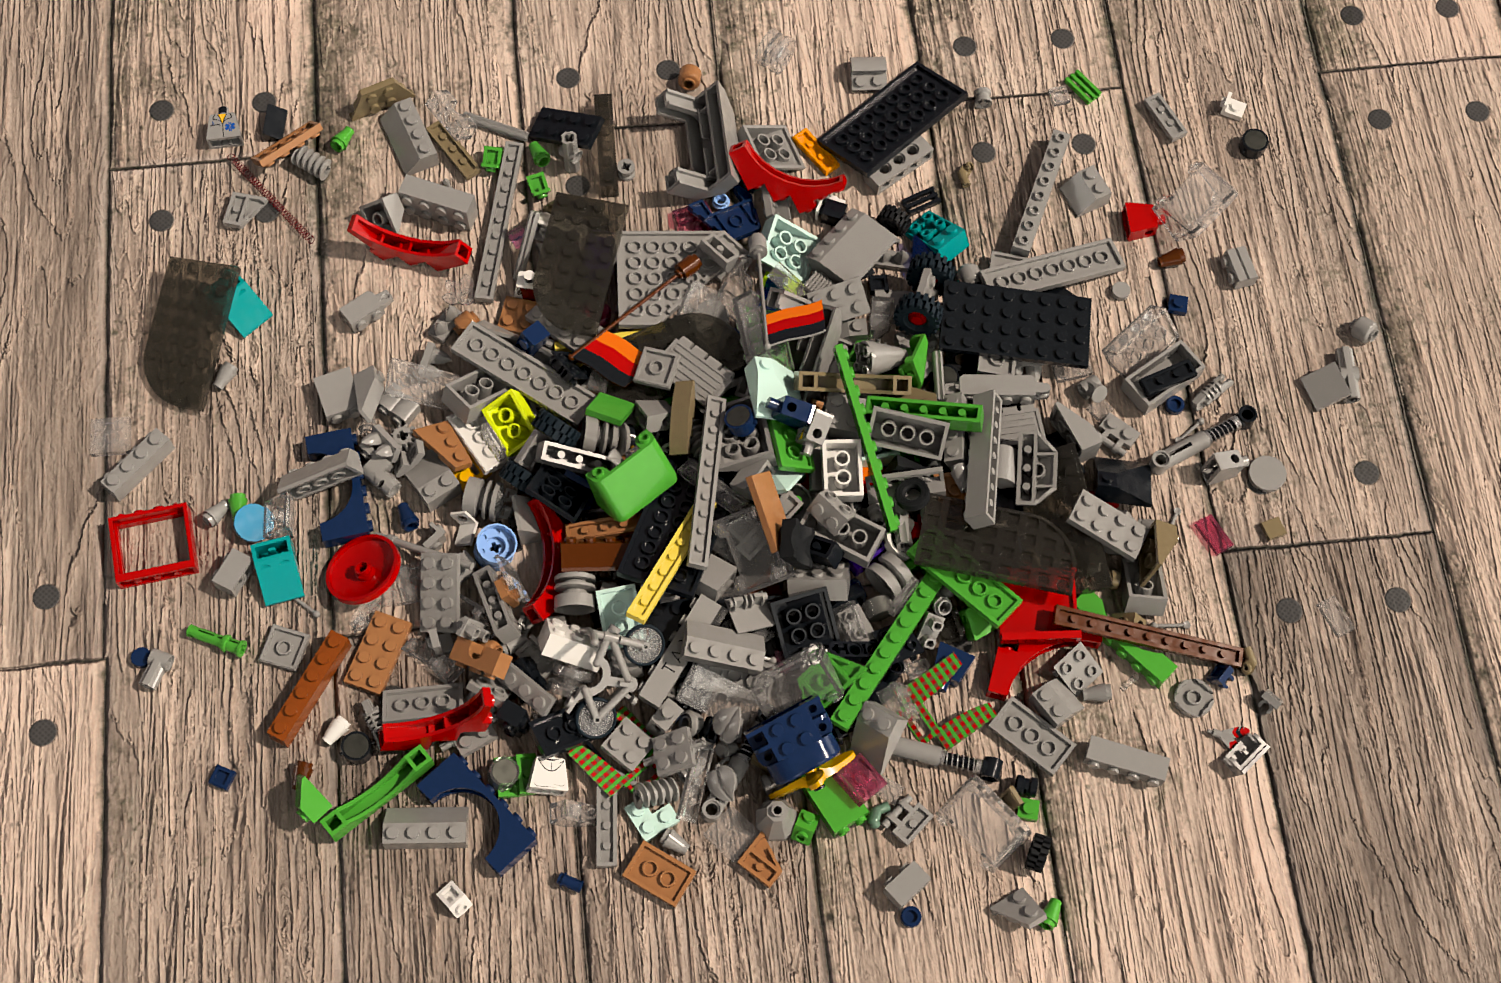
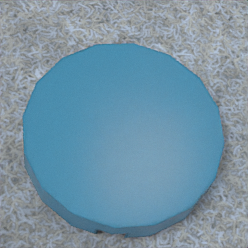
[233,504,273,543]

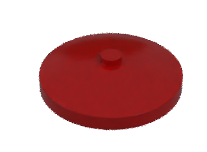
[326,534,401,605]

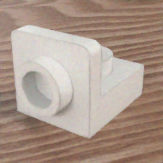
[1220,92,1247,121]
[436,880,472,918]

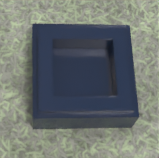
[208,764,237,792]

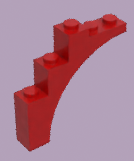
[729,139,847,213]
[347,214,472,271]
[522,498,570,625]
[986,632,1103,701]
[378,687,495,751]

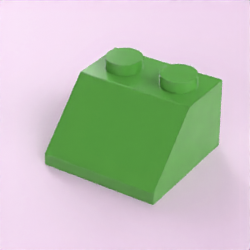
[295,774,333,823]

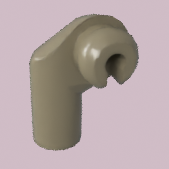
[957,162,974,188]
[1241,646,1257,675]

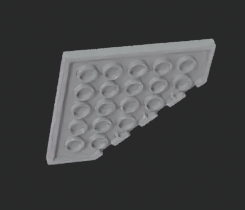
[616,231,722,329]

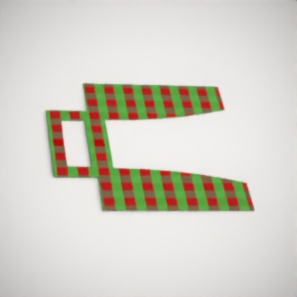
[900,652,997,751]
[567,705,660,797]

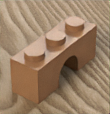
[449,636,513,681]

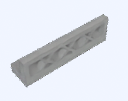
[865,466,946,506]

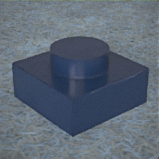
[1167,294,1188,316]

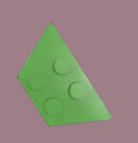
[797,652,868,709]

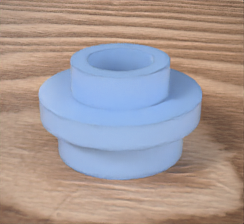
[712,194,730,210]

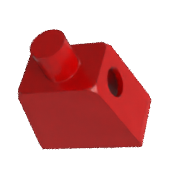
[1122,202,1167,241]

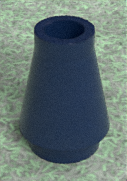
[397,502,419,532]

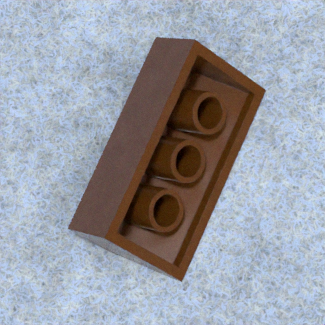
[560,536,632,572]

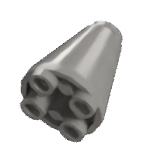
[854,340,908,375]

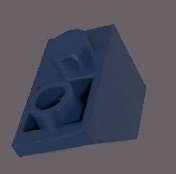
[515,320,550,357]

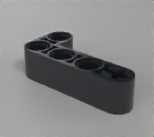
[827,641,905,684]

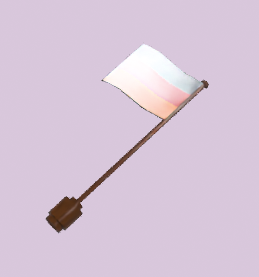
[568,254,702,388]

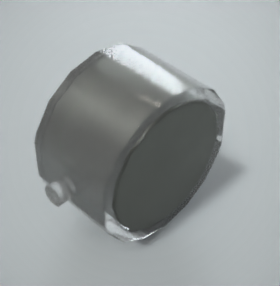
[862,595,895,623]
[486,756,520,792]

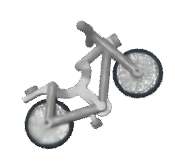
[564,623,665,739]

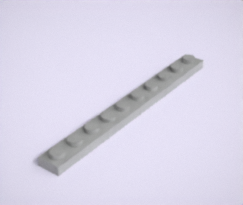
[474,141,524,303]
[686,395,727,571]

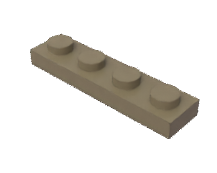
[426,119,482,181]

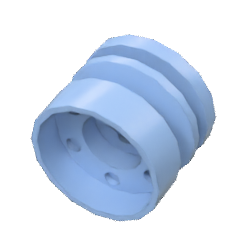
[473,523,518,571]

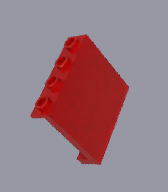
[995,566,1082,644]

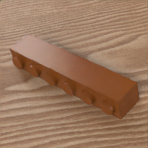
[266,630,352,748]

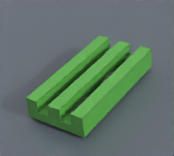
[1064,70,1102,105]

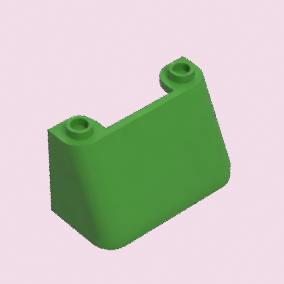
[847,334,928,389]
[585,429,677,522]

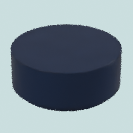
[1165,396,1185,415]
[131,647,150,668]
[900,906,921,928]

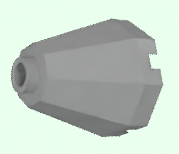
[756,799,797,841]

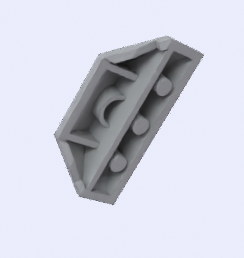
[1016,431,1058,506]

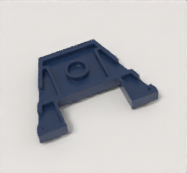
[687,184,761,241]

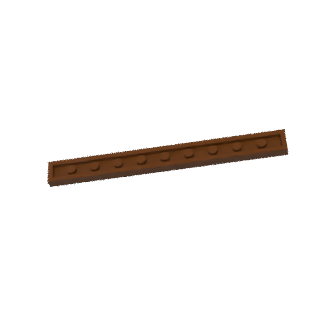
[1052,604,1244,669]

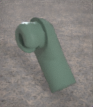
[867,801,891,829]

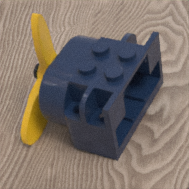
[743,693,856,799]

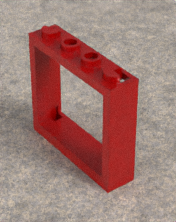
[108,502,199,589]

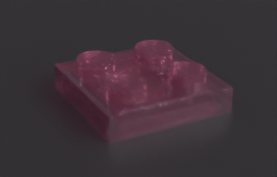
[832,753,888,807]

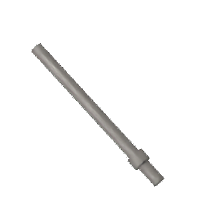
[375,532,474,570]

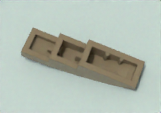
[669,380,695,456]

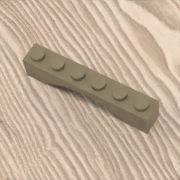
[793,371,912,395]

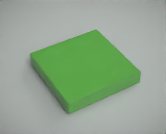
[585,392,635,426]

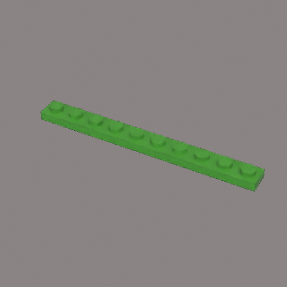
[833,344,900,534]
[830,572,943,732]

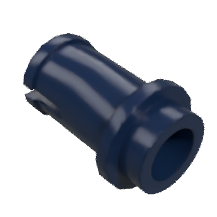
[556,872,584,894]

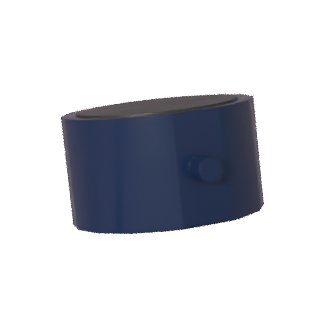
[724,404,757,437]

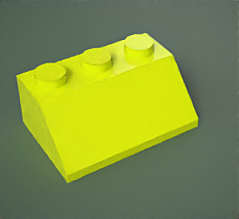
[481,389,545,458]

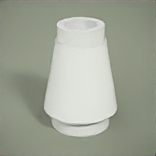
[322,714,351,745]

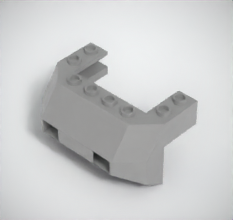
[655,80,742,201]
[734,287,842,403]

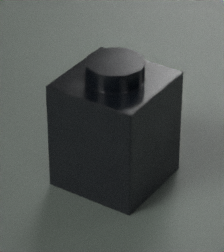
[819,199,848,226]

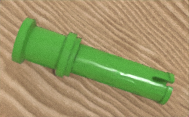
[186,624,247,658]

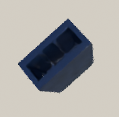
[765,395,816,430]
[934,642,975,693]

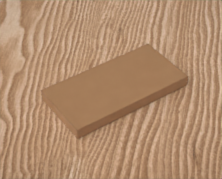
[746,471,786,553]

